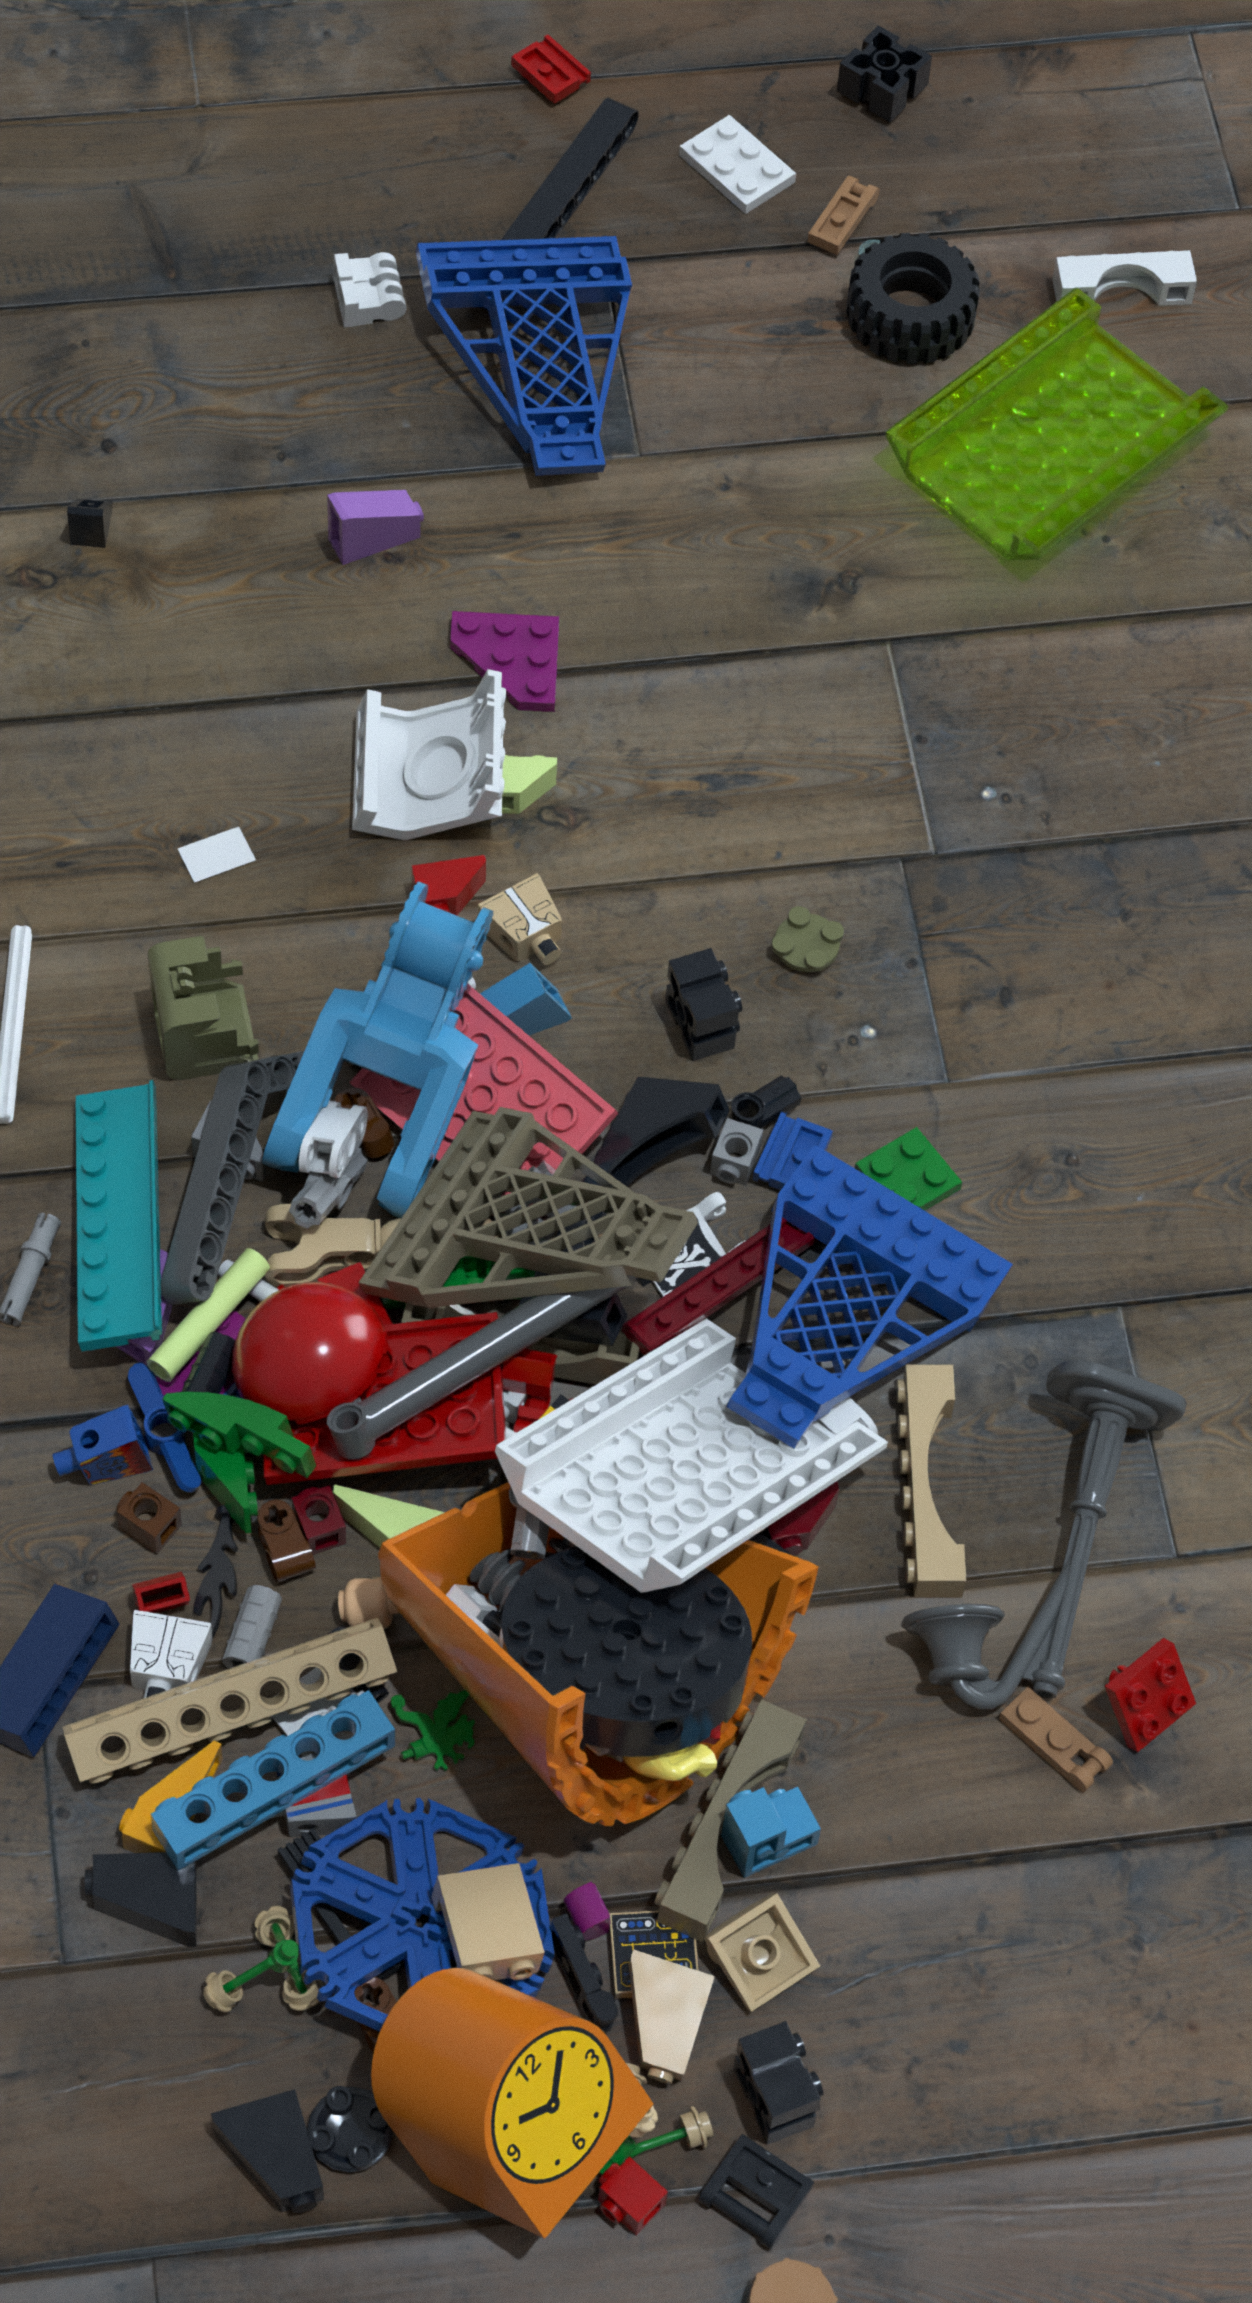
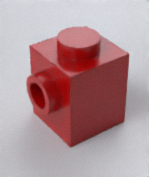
[598,2156,668,2236]

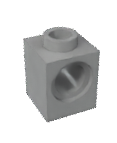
[710,1118,763,1186]

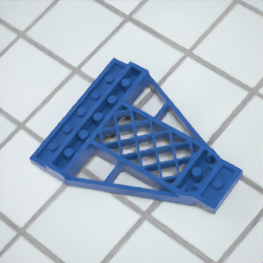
[415,236,632,476]
[726,1144,1013,1449]

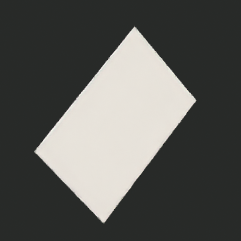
[178,827,256,883]

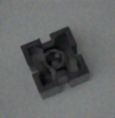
[837,25,932,122]
[665,948,742,1061]
[733,2021,824,2145]

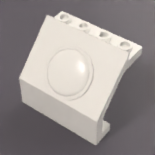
[352,669,506,840]

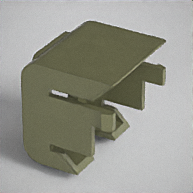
[147,936,259,1080]

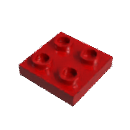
[1104,1638,1196,1752]

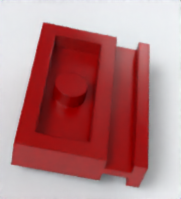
[511,34,591,104]

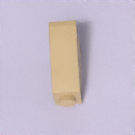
[628,1949,715,2084]

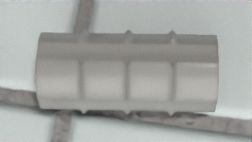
[222,1585,282,1668]

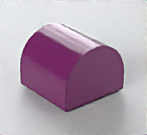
[563,1881,611,1940]

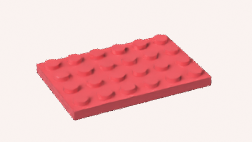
[349,984,618,1206]

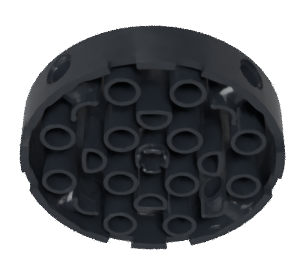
[498,1547,752,1757]

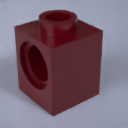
[291,1485,346,1555]

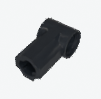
[729,1076,801,1129]

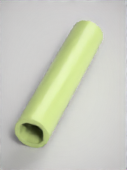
[147,1248,270,1382]

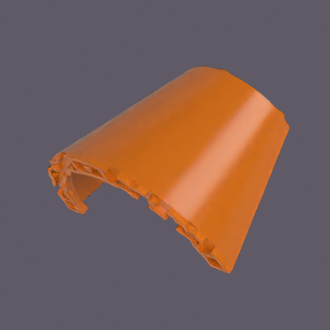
[378,1482,819,1826]

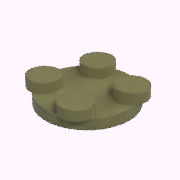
[772,906,844,972]

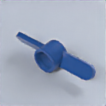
[128,1363,201,1492]

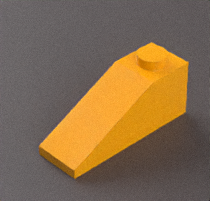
[119,1741,223,1853]

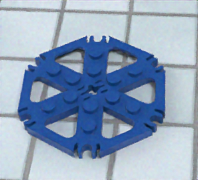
[290,1798,555,2032]

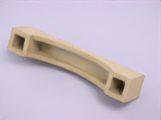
[896,1364,966,1598]

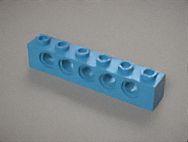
[151,1690,395,1871]

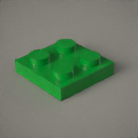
[855,1127,962,1211]

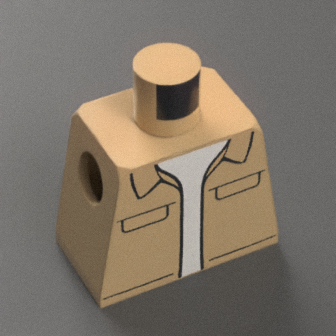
[477,873,562,965]

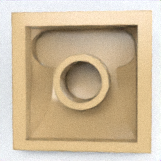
[704,1893,820,2012]

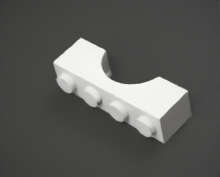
[1052,250,1197,311]

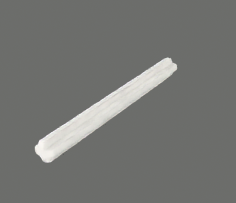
[0,925,32,1124]

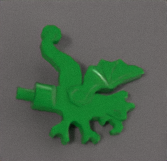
[390,1691,475,1771]

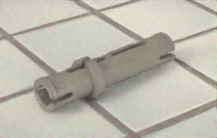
[0,1213,61,1326]

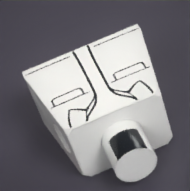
[130,1610,213,1698]

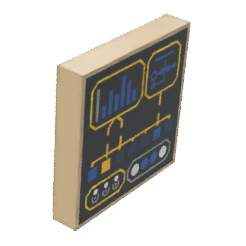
[609,1910,699,1999]

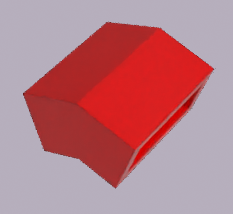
[502,1349,557,1399]
[132,1571,190,1613]

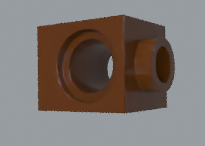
[116,1482,182,1555]

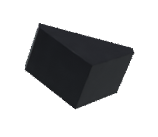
[67,498,113,548]

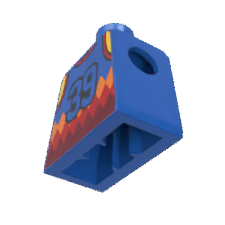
[52,1405,154,1485]

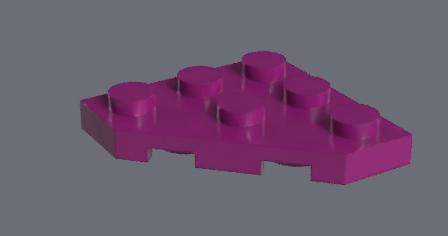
[450,611,559,712]

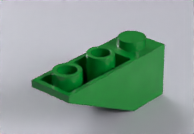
[193,1433,258,1533]

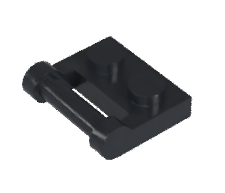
[698,2134,814,2249]

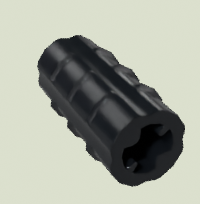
[181,1332,235,1394]

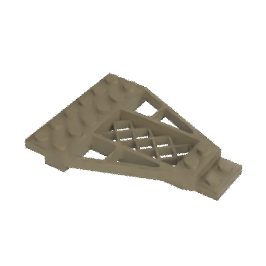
[359,1107,698,1308]

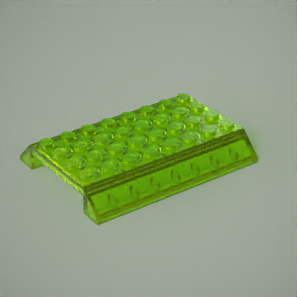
[885,287,1229,561]

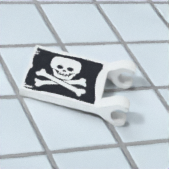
[652,1192,746,1297]

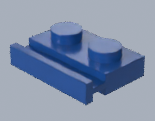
[752,1112,833,1190]

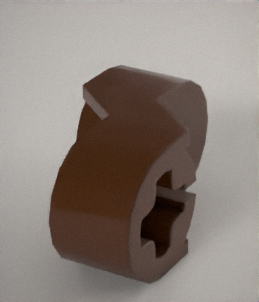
[334,1088,394,1158]

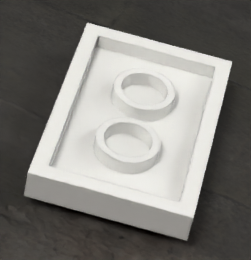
[679,115,796,214]

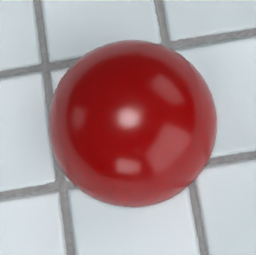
[232,1282,388,1424]

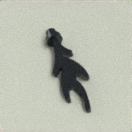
[194,1504,238,1638]

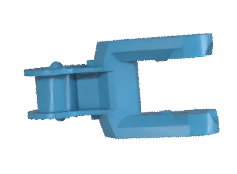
[262,882,494,1219]

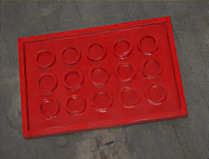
[264,1312,506,1485]

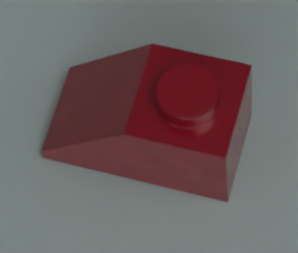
[762,1482,839,1556]

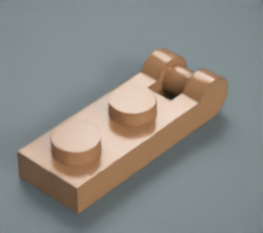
[807,175,880,255]
[999,1687,1113,1792]

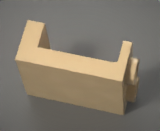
[432,1863,545,1980]

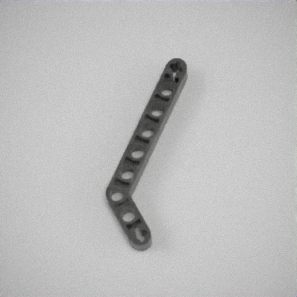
[161,1051,304,1306]

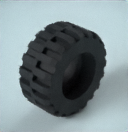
[846,233,980,364]

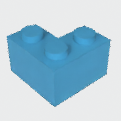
[721,1787,821,1878]

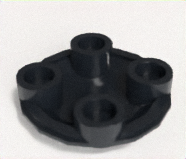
[307,2086,394,2173]

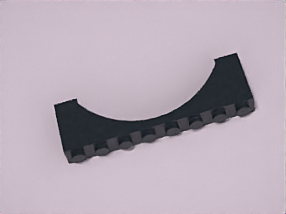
[519,1076,730,1346]

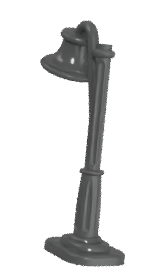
[901,1360,1187,1709]

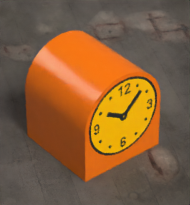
[371,1968,654,2239]

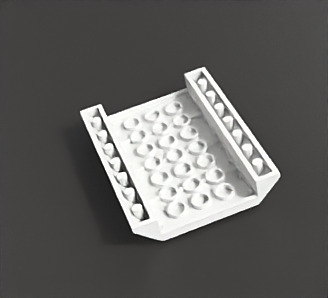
[495,1318,888,1593]

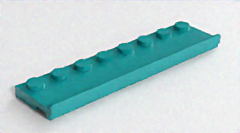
[76,1080,162,1352]

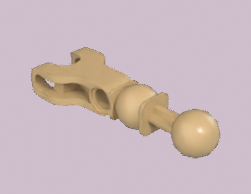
[265,1204,502,1287]

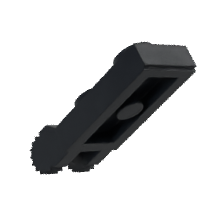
[550,1913,618,2034]

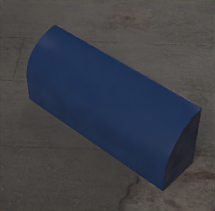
[0,1584,120,1757]

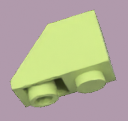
[502,755,557,814]

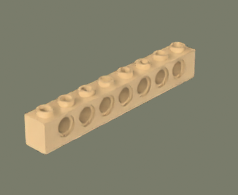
[63,1617,397,1783]

